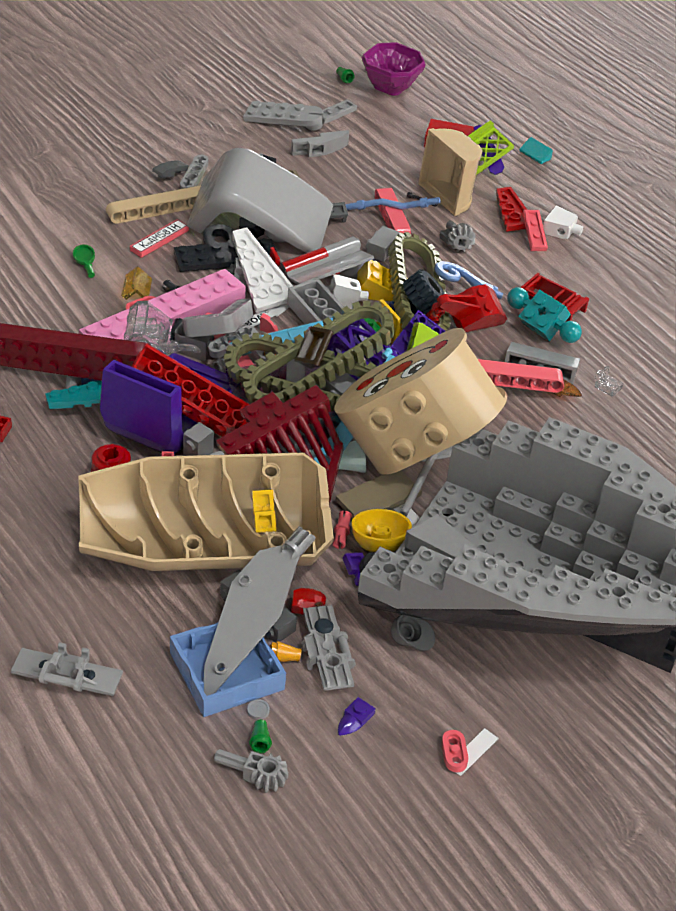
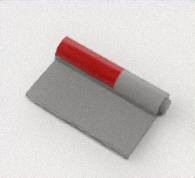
[280,236,374,285]

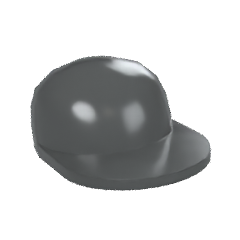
[391,615,435,651]

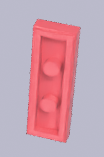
[522,210,548,251]

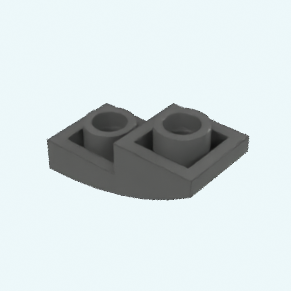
[152,160,189,179]

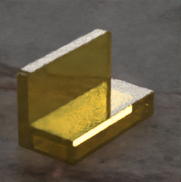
[121,266,152,300]

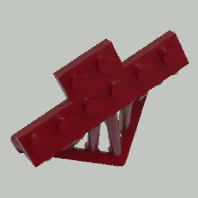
[216,385,344,505]

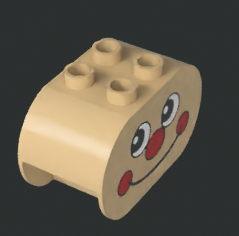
[334,328,507,474]

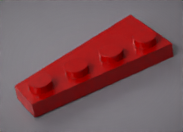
[496,187,527,232]

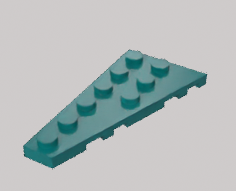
[45,381,102,409]

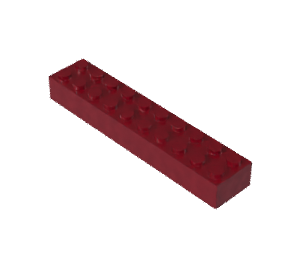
[0,323,151,380]

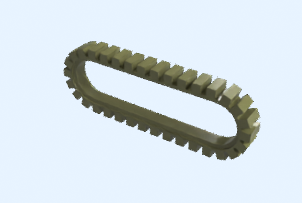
[388,232,451,331]
[243,301,394,404]
[224,333,376,411]

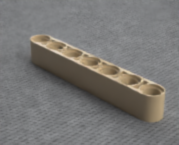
[106,185,201,224]

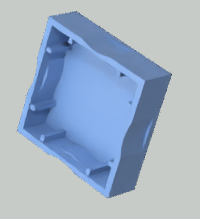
[170,622,286,717]

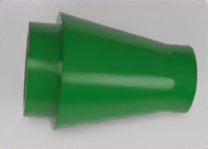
[336,67,355,83]
[249,719,272,753]

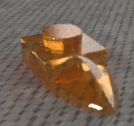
[551,379,582,397]

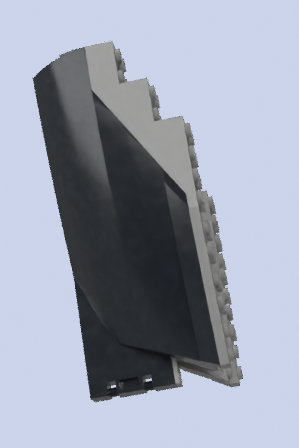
[358,417,676,673]

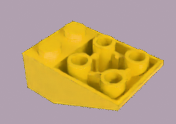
[357,260,408,302]

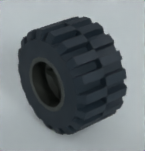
[403,269,445,315]

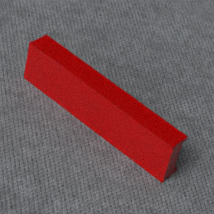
[131,343,249,437]

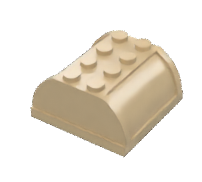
[418,128,482,216]

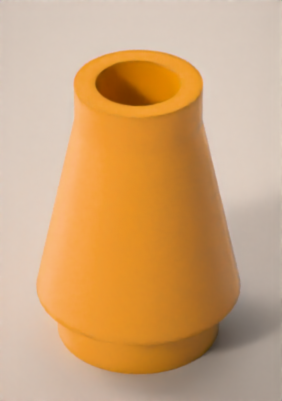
[270,641,301,662]

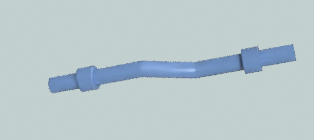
[345,197,440,210]

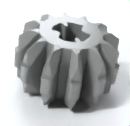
[448,224,476,252]

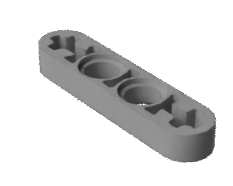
[180,155,208,189]

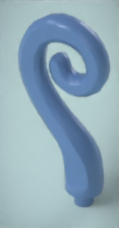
[434,261,503,299]

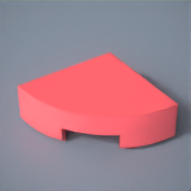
[260,313,278,333]

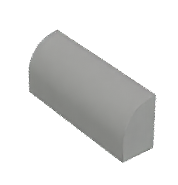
[505,342,580,384]

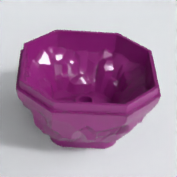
[361,42,426,96]

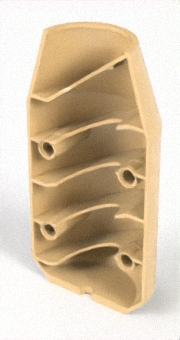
[79,453,334,571]

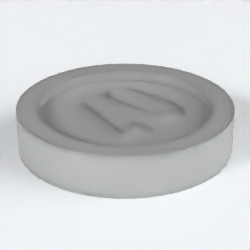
[247,699,270,720]

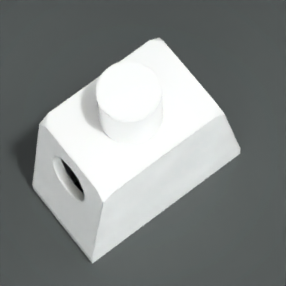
[543,206,583,239]
[329,274,369,309]

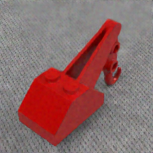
[425,284,507,332]

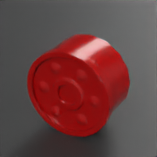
[91,444,131,472]

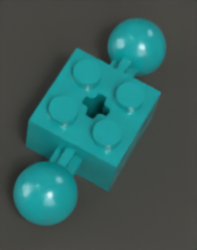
[507,287,582,343]

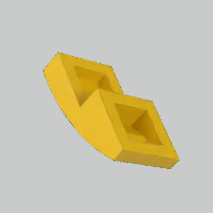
[252,489,276,533]

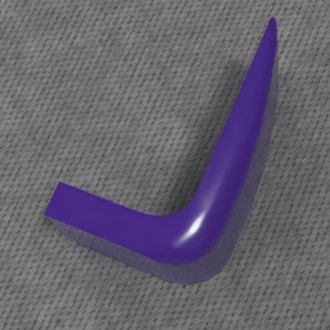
[100,353,241,454]

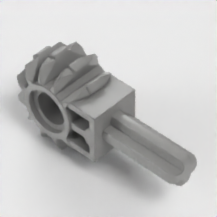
[214,749,288,793]

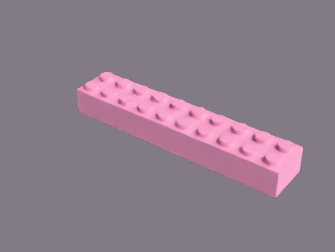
[79,269,246,343]

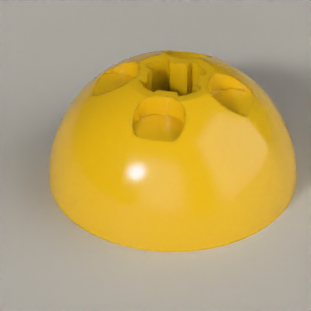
[352,509,412,552]

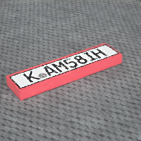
[130,219,189,258]

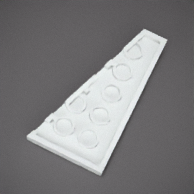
[232,227,293,313]

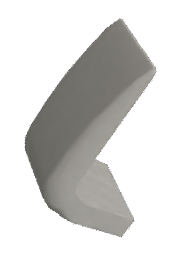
[187,148,333,253]

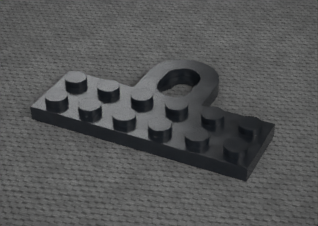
[174,224,278,272]

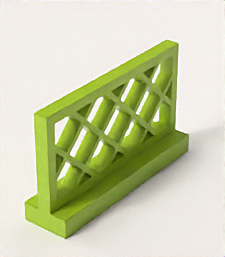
[467,120,514,175]

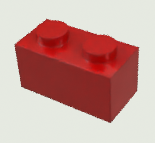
[0,415,12,442]

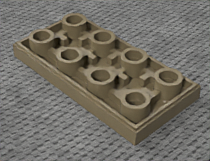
[335,470,422,519]

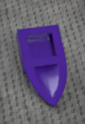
[338,697,376,736]

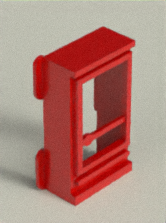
[521,273,589,322]

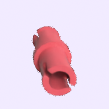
[333,511,352,549]

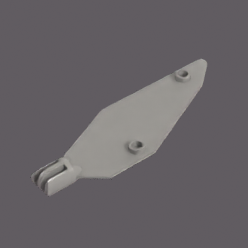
[204,526,316,696]

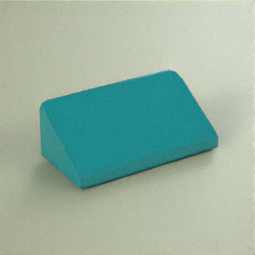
[519,137,553,164]

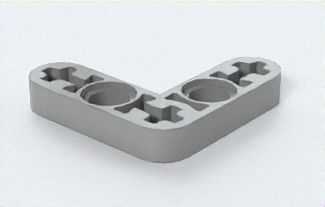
[208,325,275,361]

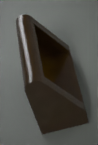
[294,326,334,369]

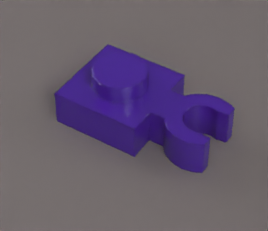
[342,553,364,586]

